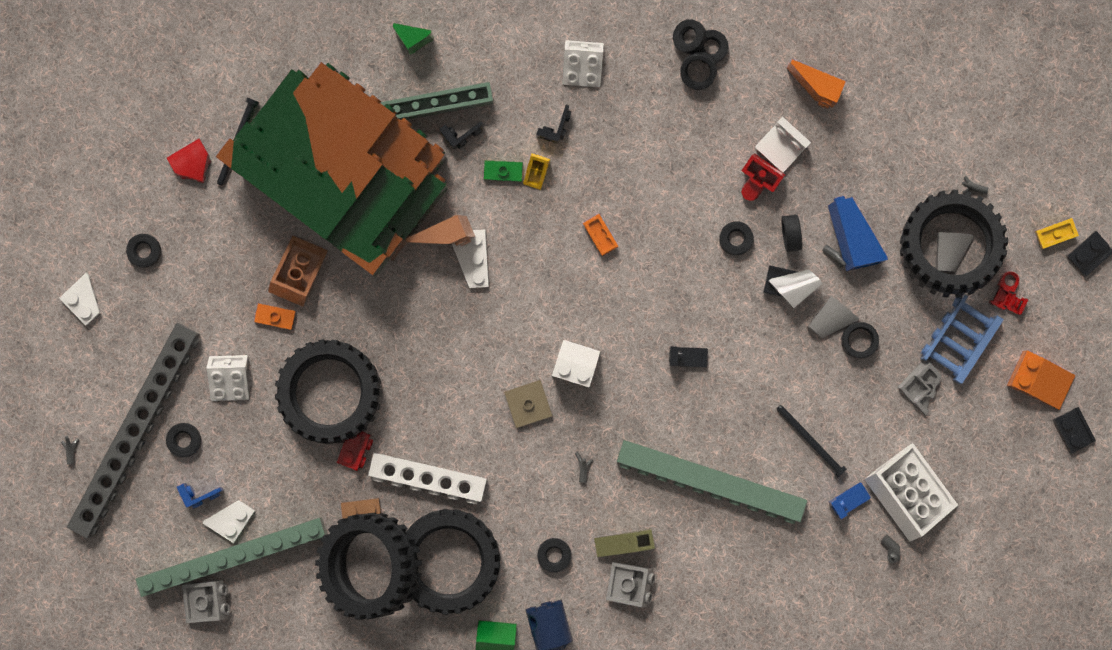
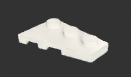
[452,230,489,288]

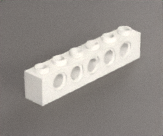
[368,453,487,504]

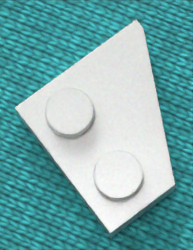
[59,273,101,326]
[203,500,255,543]

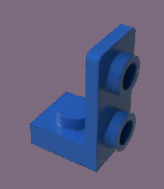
[828,482,871,519]
[177,483,223,509]

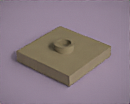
[504,380,552,428]

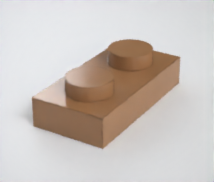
[341,498,381,519]

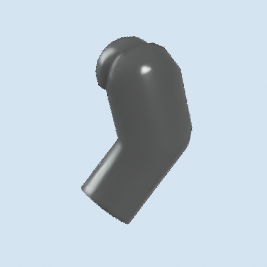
[881,535,900,564]

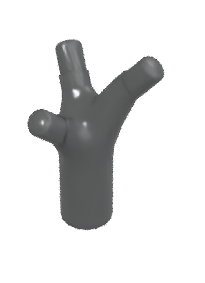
[962,176,988,195]
[822,244,846,268]
[61,436,79,464]
[575,452,593,483]

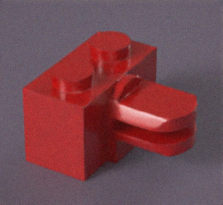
[741,153,786,201]

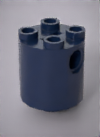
[525,600,573,650]

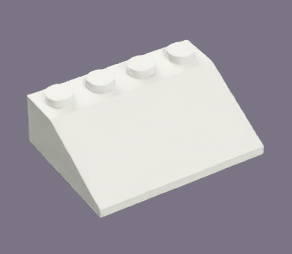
[864,443,958,542]

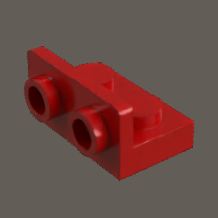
[337,432,373,471]

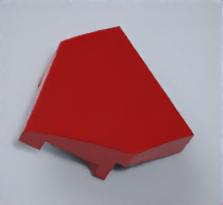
[167,139,211,183]

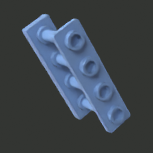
[920,294,1004,384]

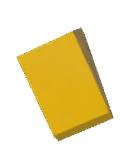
[523,153,550,190]

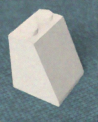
[552,340,600,388]

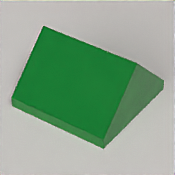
[393,23,433,55]
[475,620,517,650]

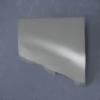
[935,232,974,272]
[768,270,823,308]
[807,296,859,338]
[897,361,942,415]

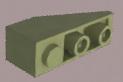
[594,528,655,557]

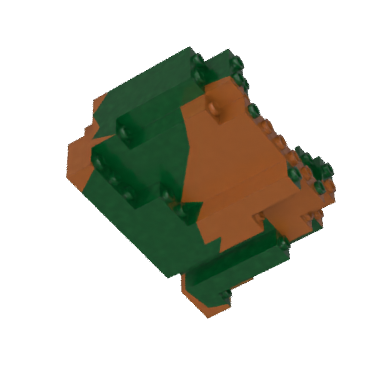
[216,62,448,277]

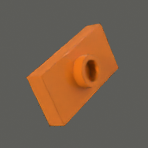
[583,214,619,256]
[254,303,296,330]

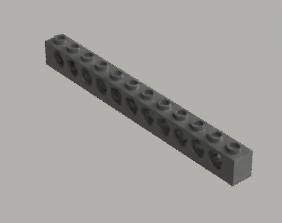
[67,323,200,538]

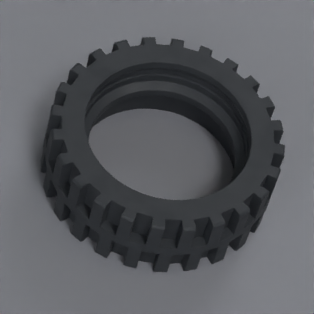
[900,190,1008,298]
[275,339,382,444]
[406,509,501,615]
[315,513,422,620]

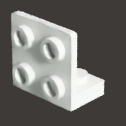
[562,40,604,87]
[755,117,811,172]
[207,355,249,401]

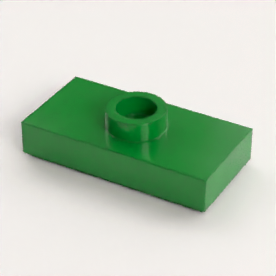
[484,160,523,182]

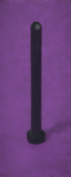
[217,98,260,186]
[776,405,847,478]

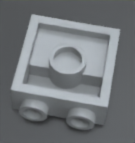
[606,562,655,607]
[182,580,230,623]

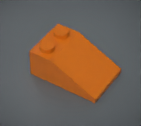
[787,59,846,109]
[1007,350,1075,410]

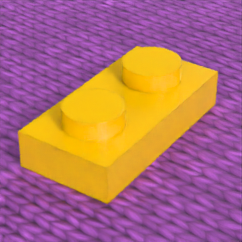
[1035,218,1079,249]

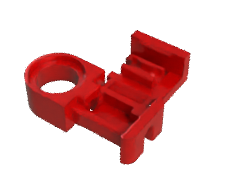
[989,272,1028,315]

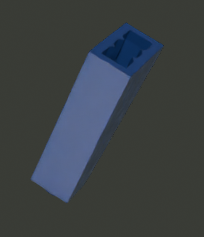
[828,196,888,271]

